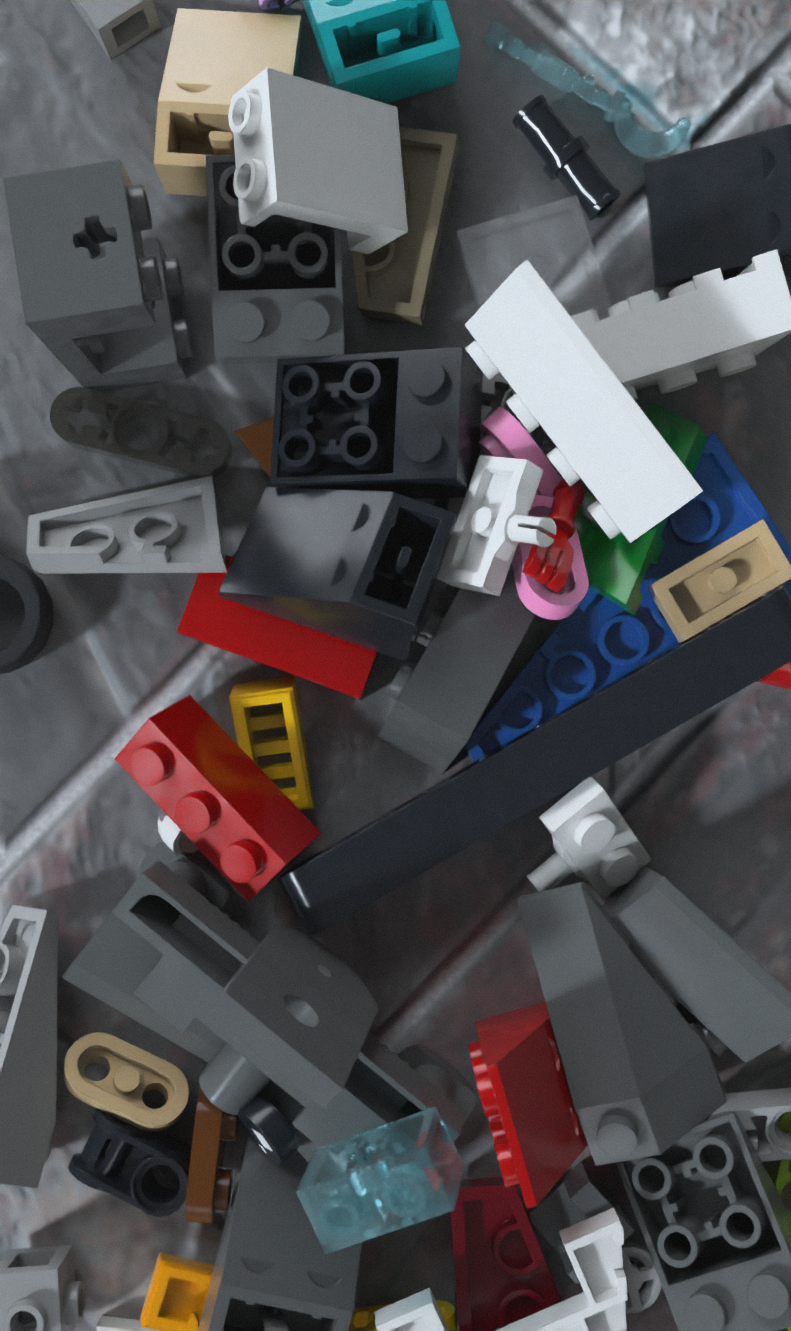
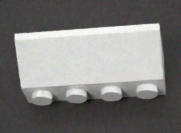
[465,260,703,543]

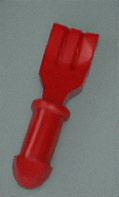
[523,479,585,593]

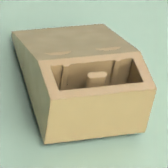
[154,8,302,196]

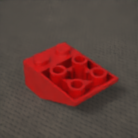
[467,1002,588,1209]

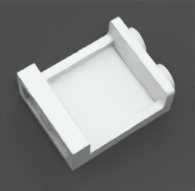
[228,67,408,254]

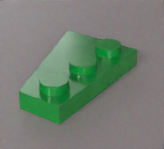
[575,403,708,616]

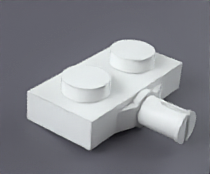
[436,455,557,596]
[526,777,652,900]

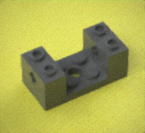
[3,159,194,394]

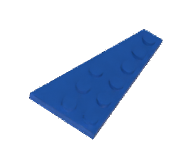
[464,431,791,762]

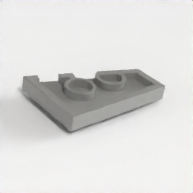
[26,475,227,574]

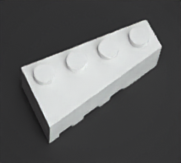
[511,249,791,423]

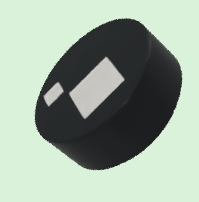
[238,1097,299,1165]

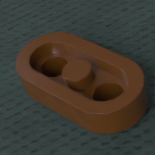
[185,1089,239,1224]

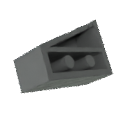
[377,562,548,774]

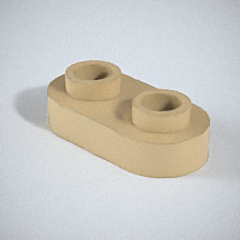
[64,1032,189,1132]

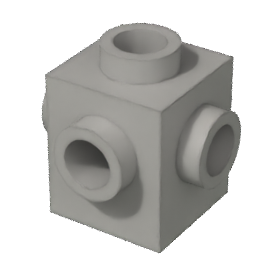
[0,1245,86,1331]

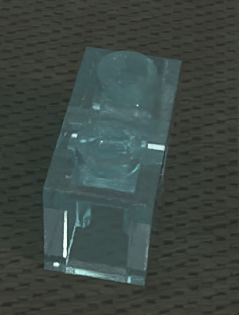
[296,1106,464,1254]

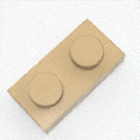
[646,519,791,643]

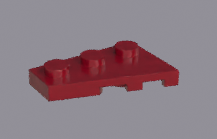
[447,1176,562,1331]

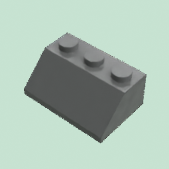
[602,866,791,1063]

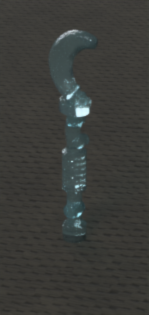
[483,21,691,158]

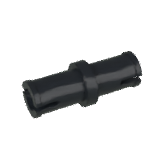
[512,94,621,221]

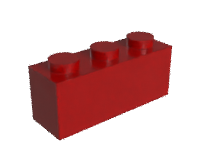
[177,555,379,700]
[115,695,322,902]

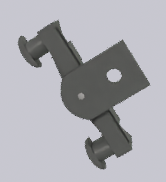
[62,842,477,1232]

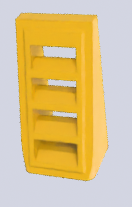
[229,676,314,810]

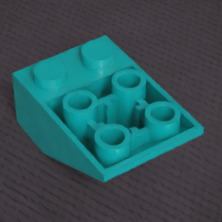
[303,0,460,104]

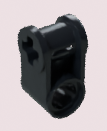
[68,1109,192,1217]

